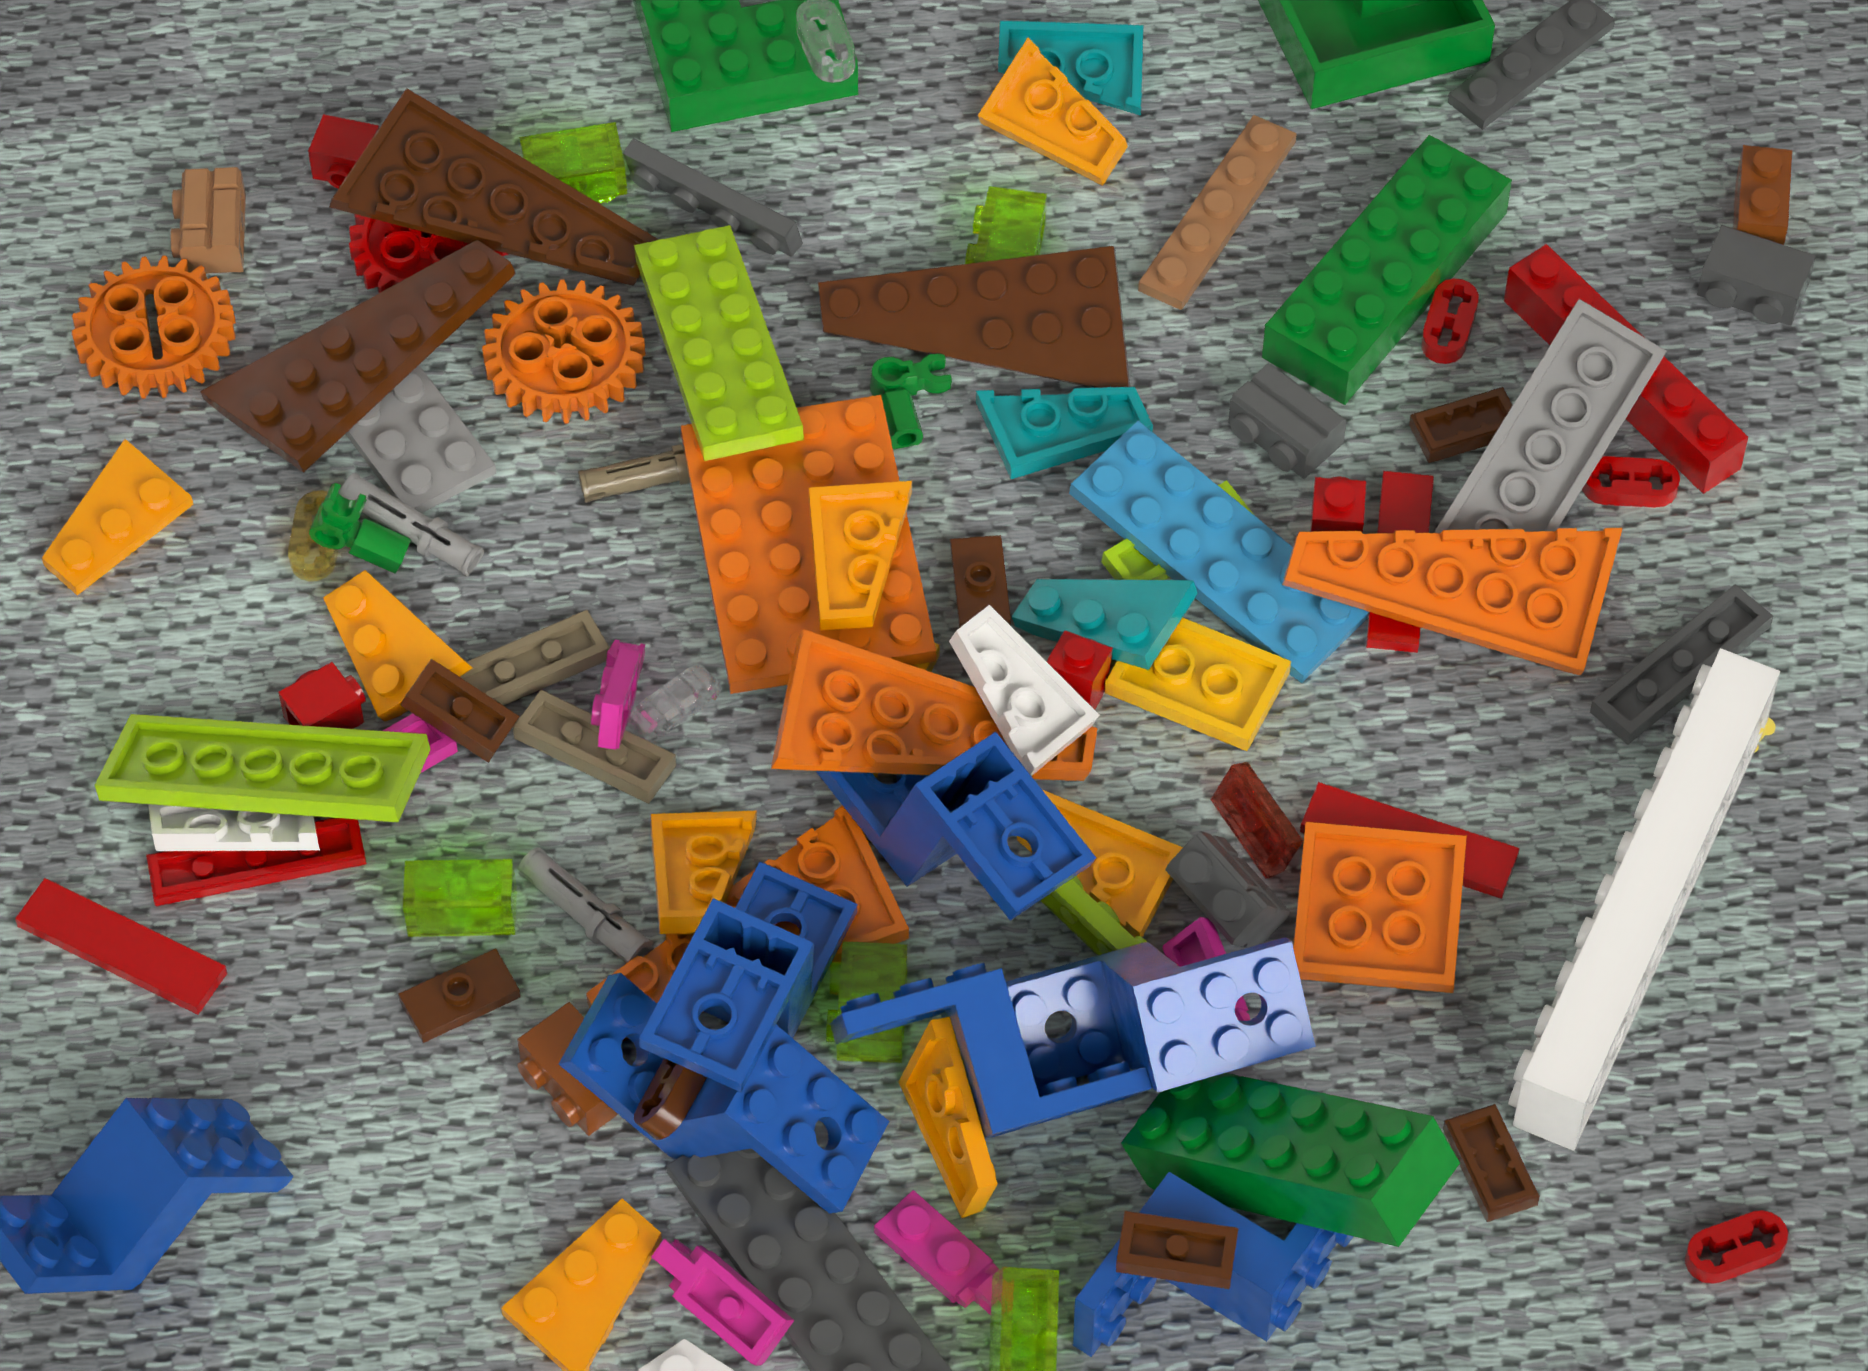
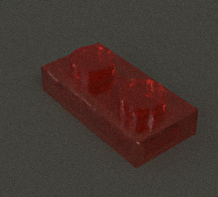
[1210,762,1303,879]

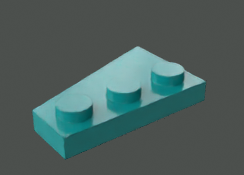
[998,21,1144,116]
[976,387,1153,479]
[1012,579,1198,670]

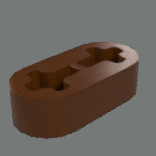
[634,1058,707,1140]

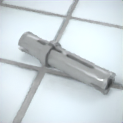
[339,473,484,577]
[518,847,654,963]

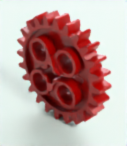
[349,214,509,293]

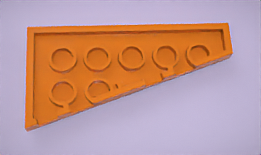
[1282,528,1623,676]
[771,629,1098,781]
[586,805,909,1042]

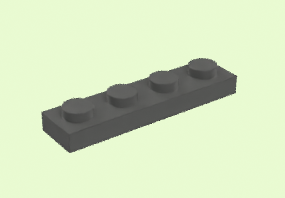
[1448,0,1615,130]
[623,138,803,257]
[1590,584,1773,745]

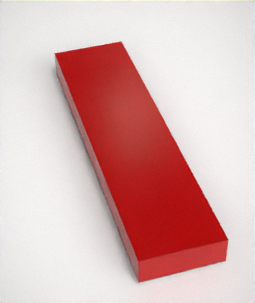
[1366,471,1434,653]
[1300,782,1520,899]
[146,818,367,906]
[15,878,227,1015]

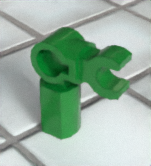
[870,354,952,449]
[309,483,411,574]

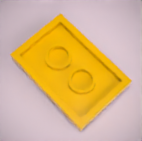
[1105,617,1291,751]

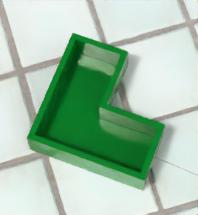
[633,0,858,132]
[1258,0,1495,109]

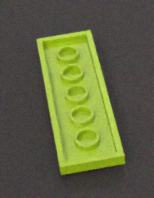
[634,225,804,461]
[94,714,431,822]

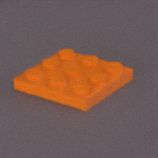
[1293,822,1466,993]

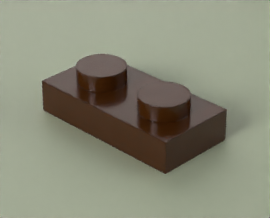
[400,659,519,763]
[1116,1211,1238,1289]

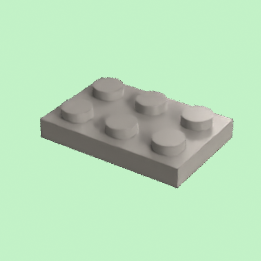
[346,365,496,513]

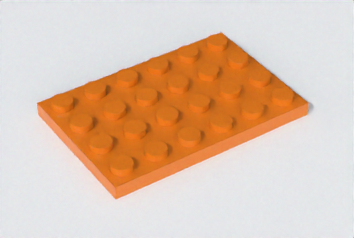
[681,395,936,694]

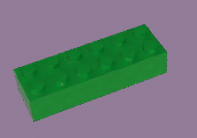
[1262,135,1512,405]
[1121,1073,1460,1247]

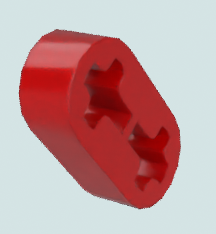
[1421,278,1479,364]
[1582,456,1680,508]
[1685,1210,1788,1284]

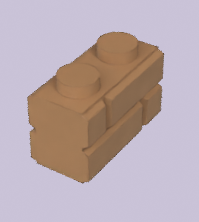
[171,167,246,273]

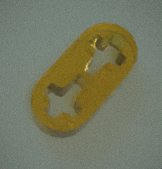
[288,490,338,581]

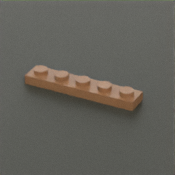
[1138,115,1297,310]

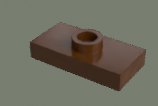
[1409,387,1513,463]
[950,535,1011,628]
[398,948,521,1043]
[1443,1104,1540,1222]

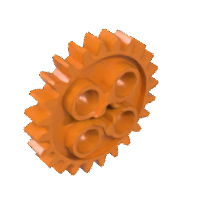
[72,255,236,399]
[482,279,646,424]

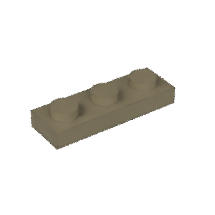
[460,610,610,706]
[513,690,676,804]

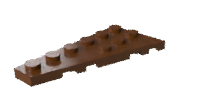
[329,88,659,286]
[200,240,516,473]
[818,246,1130,388]

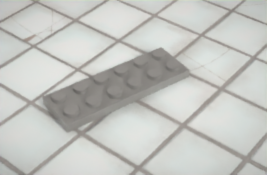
[1434,299,1667,533]

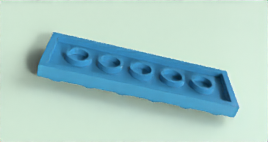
[1069,421,1370,683]

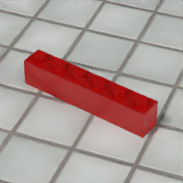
[1504,244,1748,494]

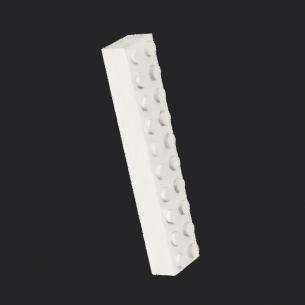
[1508,648,1780,1151]

